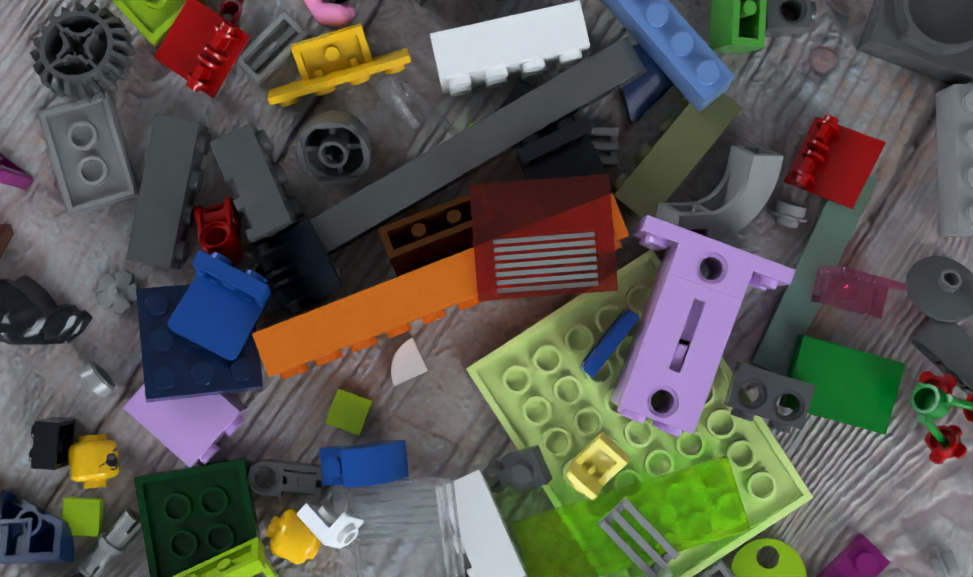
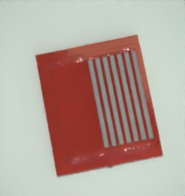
[469,174,618,301]

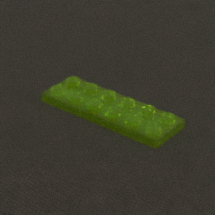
[513,456,751,577]

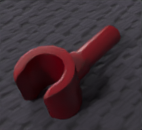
[219,0,244,26]

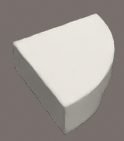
[391,338,428,387]

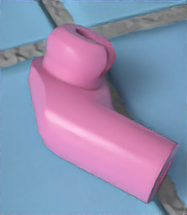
[303,0,355,28]

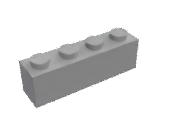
[935,84,973,237]

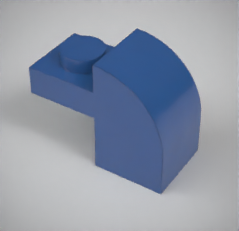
[319,440,409,488]

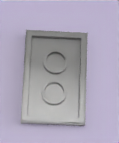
[37,91,140,217]

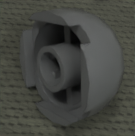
[296,110,372,187]

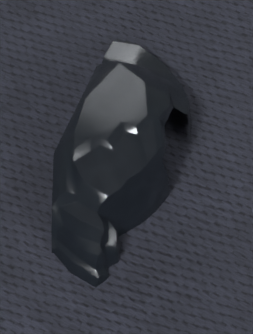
[0,275,93,345]

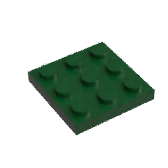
[134,457,261,577]

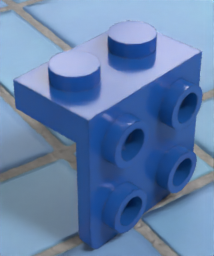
[168,250,272,360]

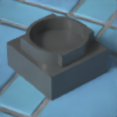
[856,0,973,85]

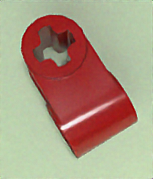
[194,197,243,267]

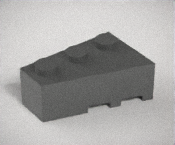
[209,123,305,244]

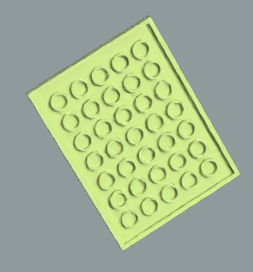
[466,249,814,577]

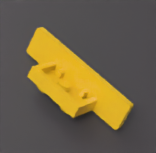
[267,23,412,107]

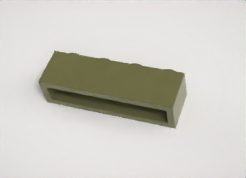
[612,93,742,221]

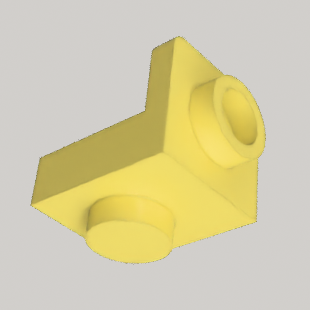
[566,431,630,500]

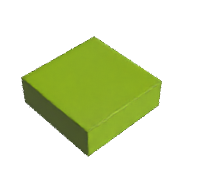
[325,388,373,436]
[62,496,104,537]

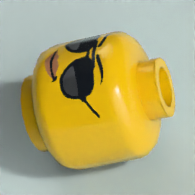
[68,434,120,489]

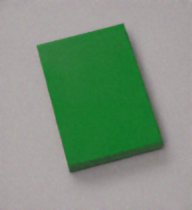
[779,334,905,435]

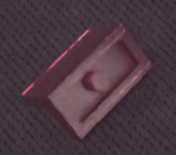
[811,266,907,319]

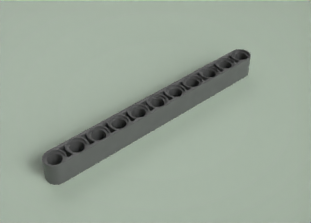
[310,37,647,256]

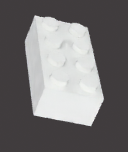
[430,0,590,96]

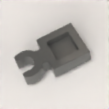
[483,445,553,493]

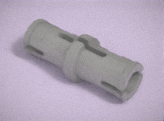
[78,508,142,577]

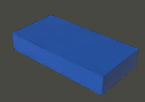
[580,309,640,378]

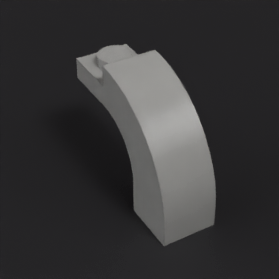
[656,145,784,241]

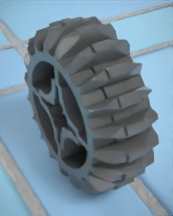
[30,2,136,103]

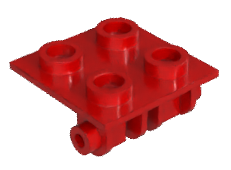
[154,0,251,98]
[784,114,886,210]

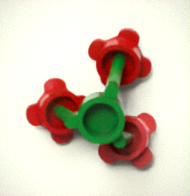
[910,371,973,464]

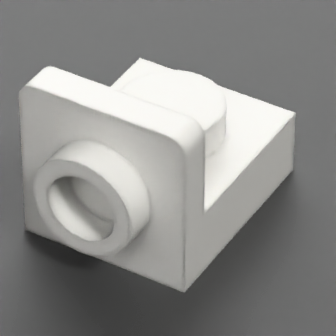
[296,503,364,549]

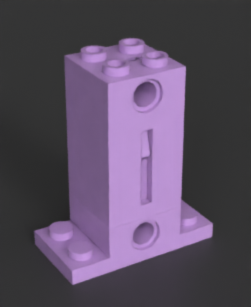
[610,215,796,437]

